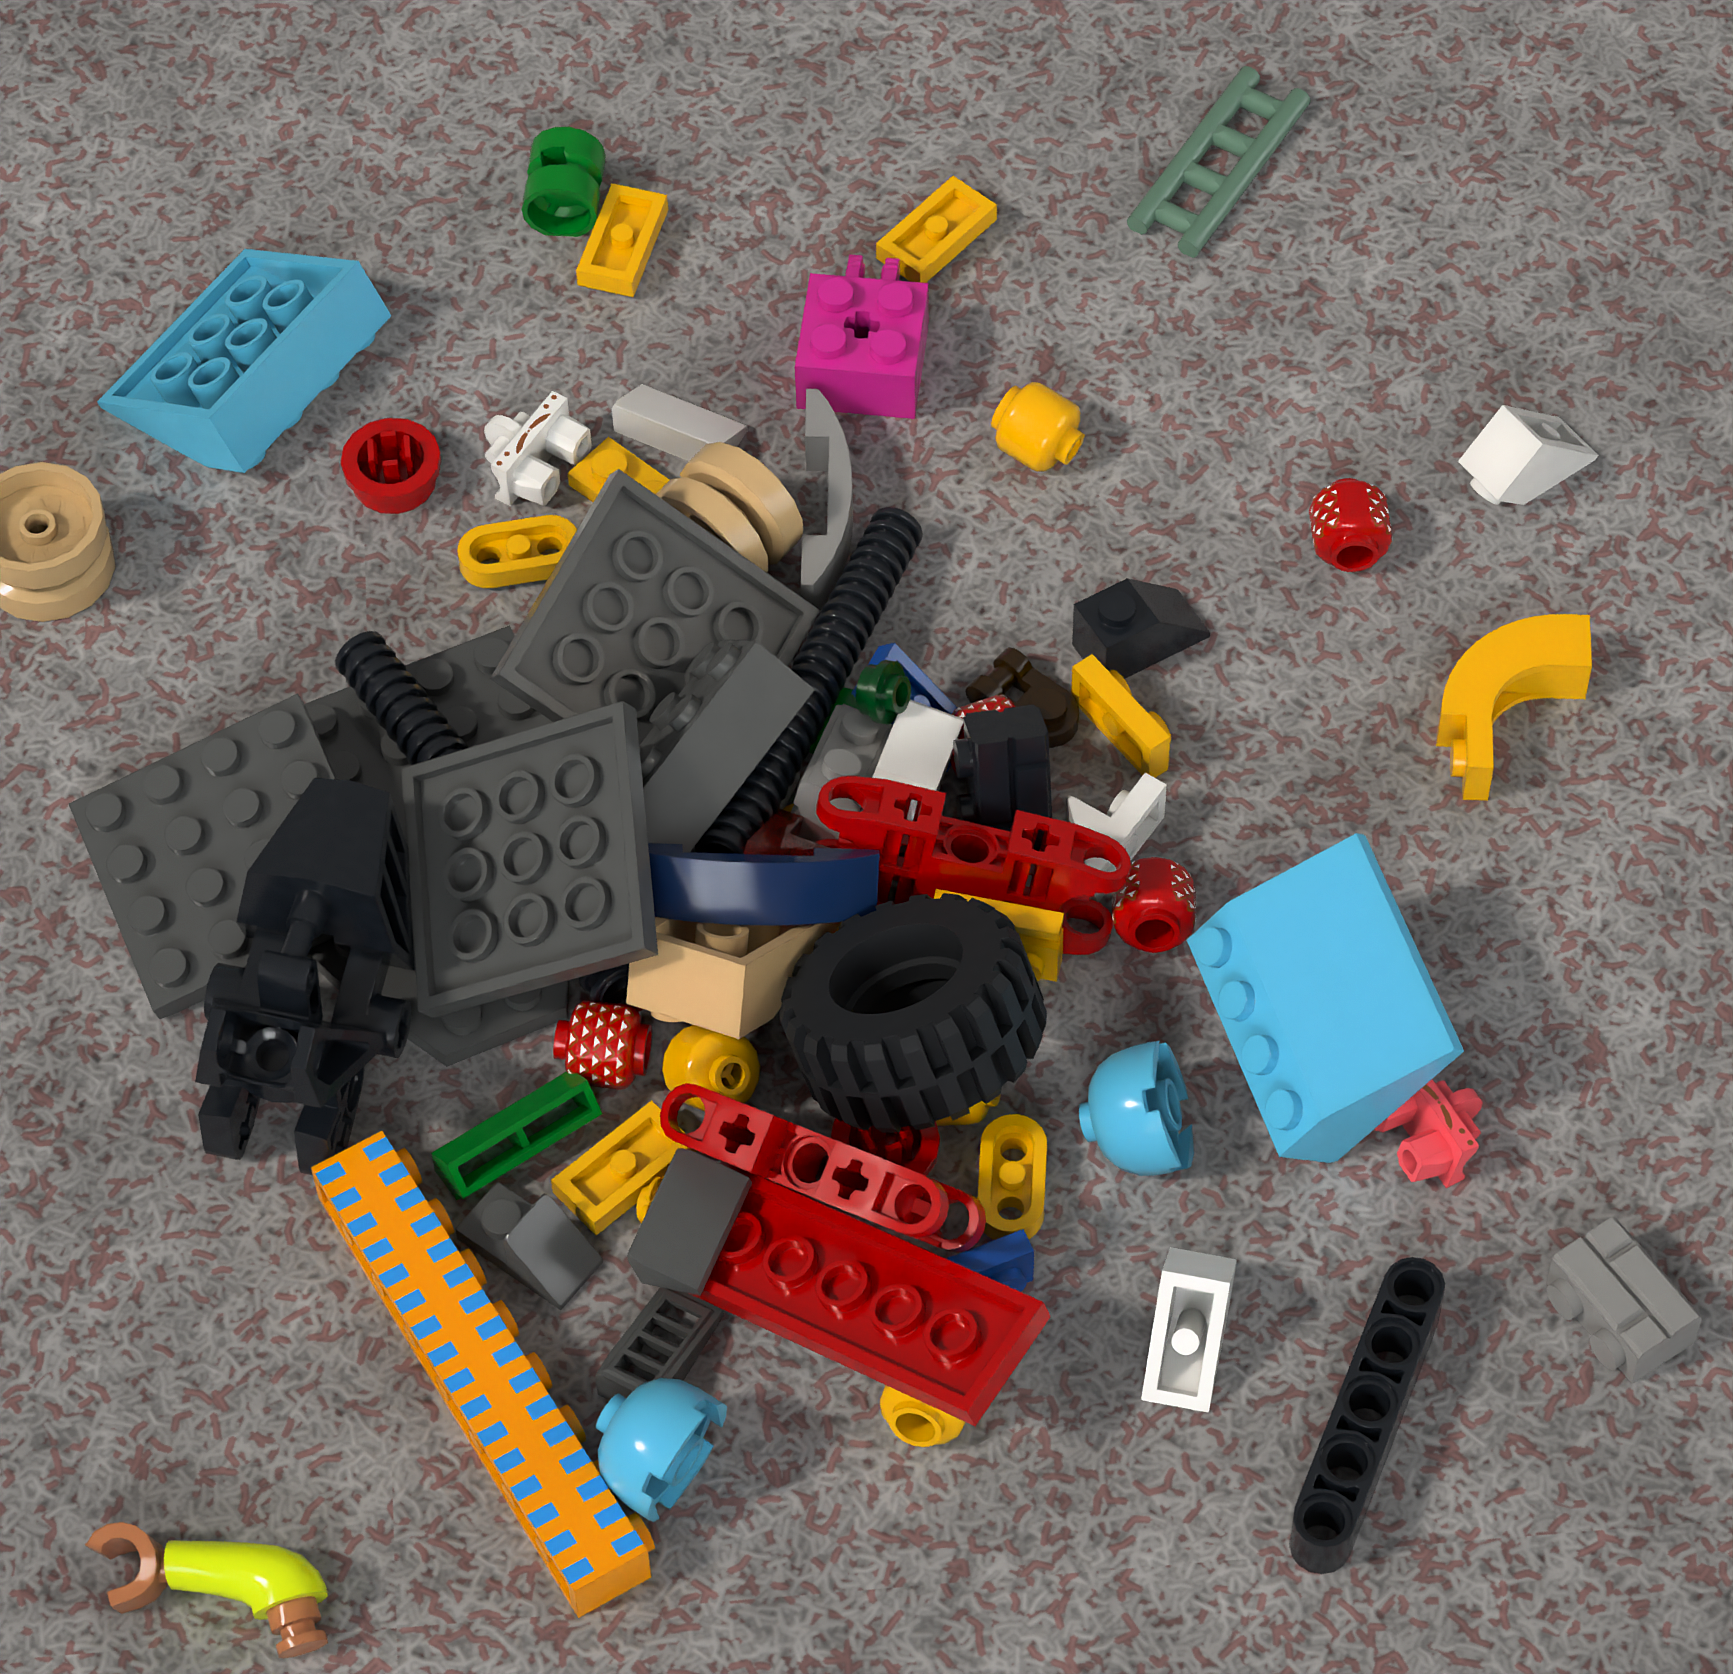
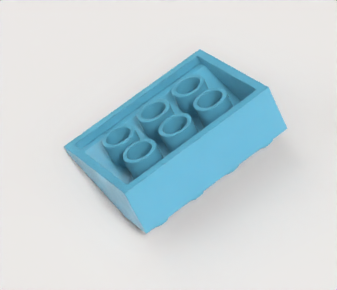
[97,249,392,473]
[1187,833,1464,1163]

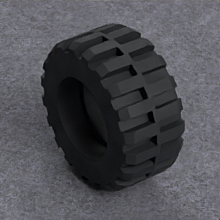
[779,893,1047,1133]

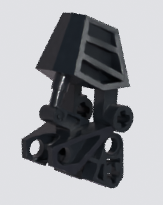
[195,778,414,1175]

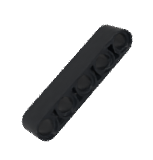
[1289,1257,1445,1574]

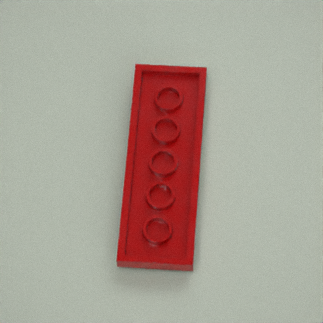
[689,1161,1051,1427]

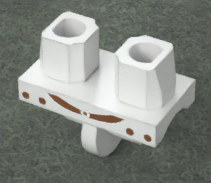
[484,391,592,506]

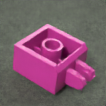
[795,254,929,419]

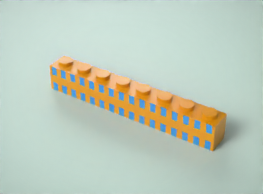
[311,1131,655,1618]

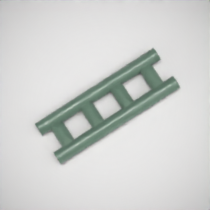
[1127,66,1311,258]

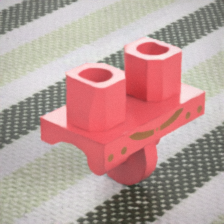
[1375,1079,1483,1188]

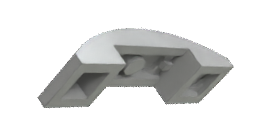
[801,389,853,614]

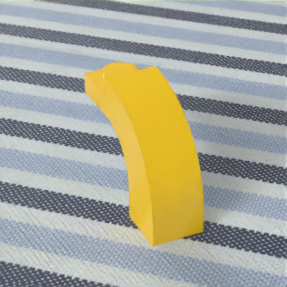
[1436,614,1592,801]

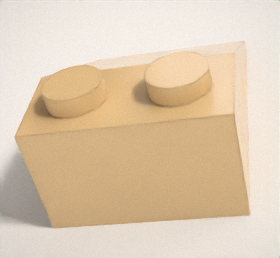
[626,917,842,1039]

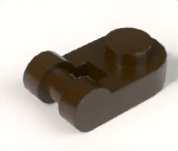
[965,647,1079,748]

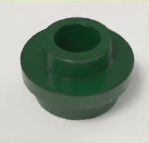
[856,660,911,725]

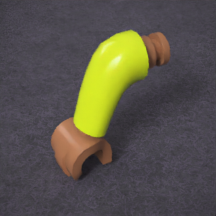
[85,1522,328,1658]

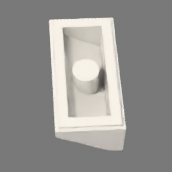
[612,384,748,461]

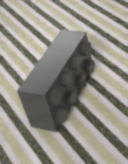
[639,640,815,853]

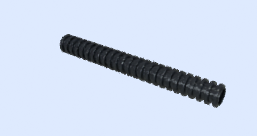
[695,507,923,854]
[335,631,629,1003]

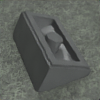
[627,1148,752,1296]

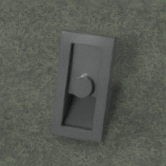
[455,1182,603,1310]

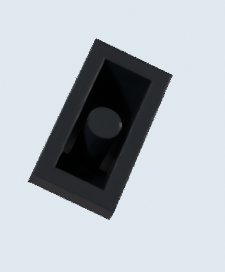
[1072,578,1210,679]

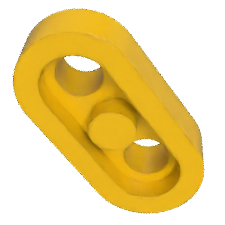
[457,515,577,588]
[977,1114,1047,1240]

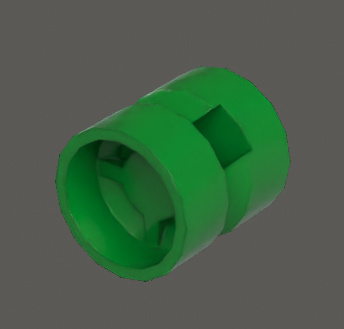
[521,127,606,237]

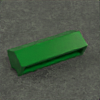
[431,1072,603,1200]

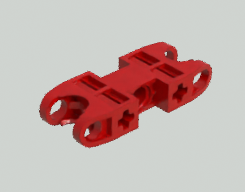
[805,776,1131,955]
[660,1083,986,1253]

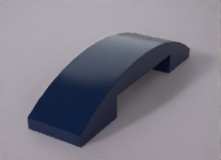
[648,843,880,926]

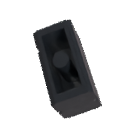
[953,705,1052,849]

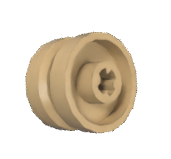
[655,442,803,573]
[0,462,116,622]

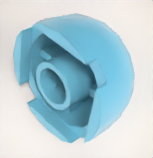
[1079,1040,1194,1176]
[596,1378,727,1522]

